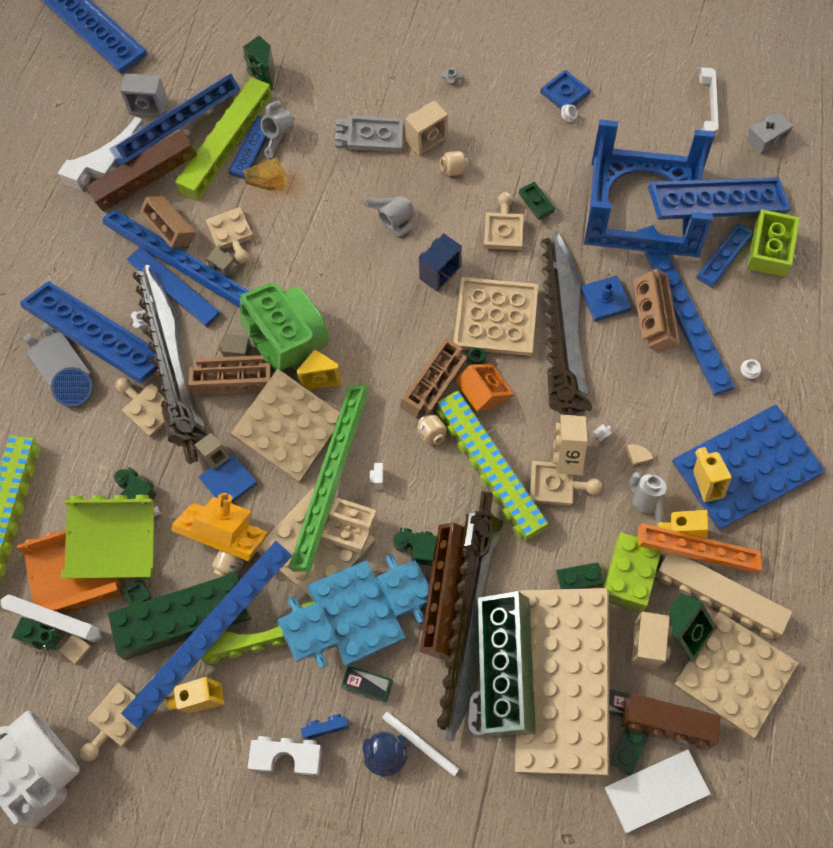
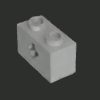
[746,111,793,154]

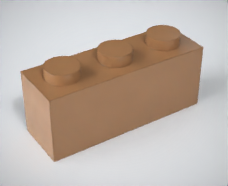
[140,196,196,248]

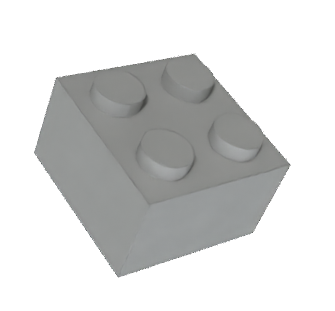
[120,74,168,117]

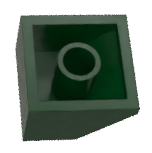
[668,594,717,662]

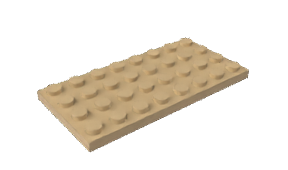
[515,588,609,776]

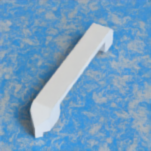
[696,67,719,137]
[1,594,103,642]

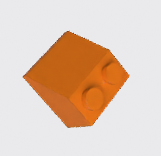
[455,364,515,412]

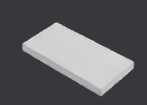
[604,750,710,833]

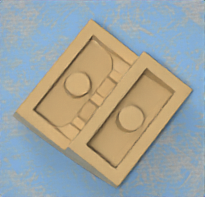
[321,498,377,554]

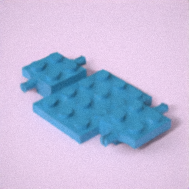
[277,554,429,669]

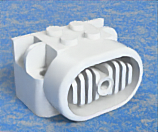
[0,711,80,828]

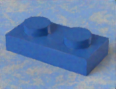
[301,714,349,740]

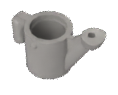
[260,100,294,158]
[362,196,413,237]
[629,472,667,527]

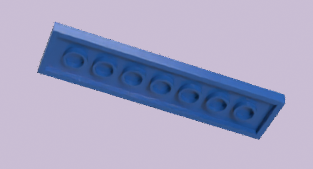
[40,0,148,74]
[648,177,791,220]
[20,281,158,384]

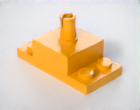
[171,493,268,561]

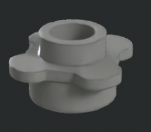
[441,66,462,85]

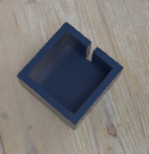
[418,233,462,292]

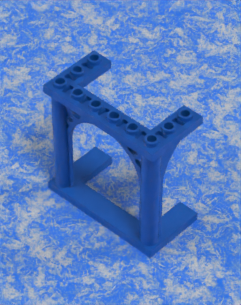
[584,119,714,258]

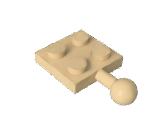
[484,192,524,250]
[205,207,254,265]
[115,377,165,438]
[530,461,602,506]
[80,682,139,762]

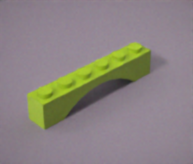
[201,601,314,664]

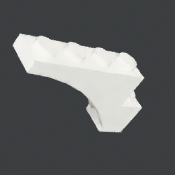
[58,117,144,191]

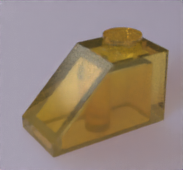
[243,157,288,191]

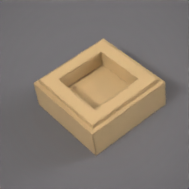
[59,634,92,665]

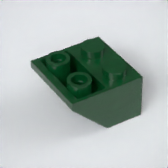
[243,36,275,91]

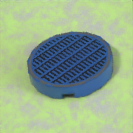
[51,367,93,407]

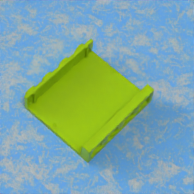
[61,495,154,578]

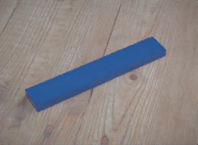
[127,247,220,327]

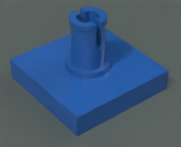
[581,275,632,322]

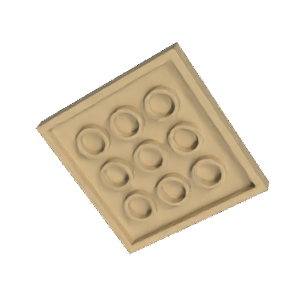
[454,277,538,356]
[230,369,340,482]
[257,488,376,600]
[673,612,799,739]

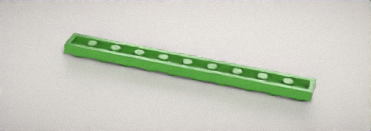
[288,385,369,572]

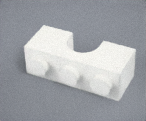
[248,736,322,776]

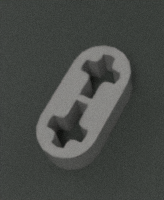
[468,691,484,737]

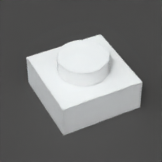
[370,463,384,490]

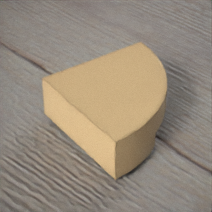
[626,444,654,466]

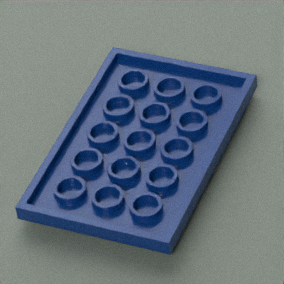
[672,404,825,531]

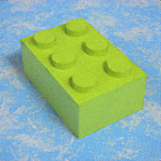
[747,209,800,278]
[603,532,661,612]

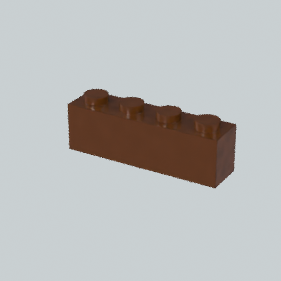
[621,693,721,750]

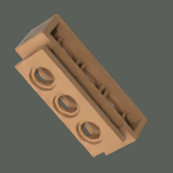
[633,268,680,352]
[400,337,467,418]
[188,355,273,395]

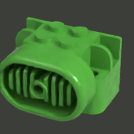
[240,283,329,373]

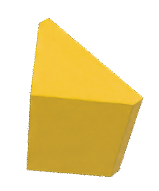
[297,350,342,390]

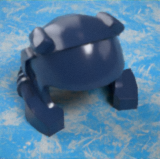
[363,731,408,777]

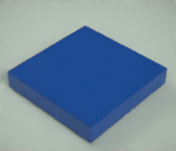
[540,69,591,109]
[199,452,257,504]

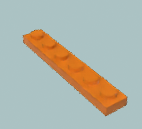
[638,523,762,574]

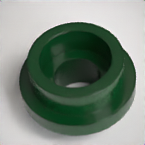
[467,347,487,365]

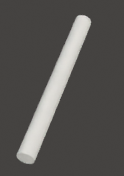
[382,711,460,776]

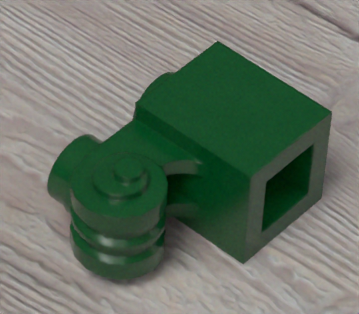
[114,467,156,499]
[393,528,437,566]
[11,617,63,651]

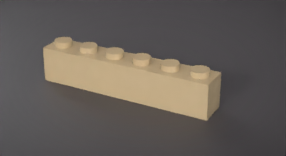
[655,553,792,639]

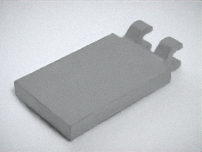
[335,116,403,153]
[23,323,92,387]

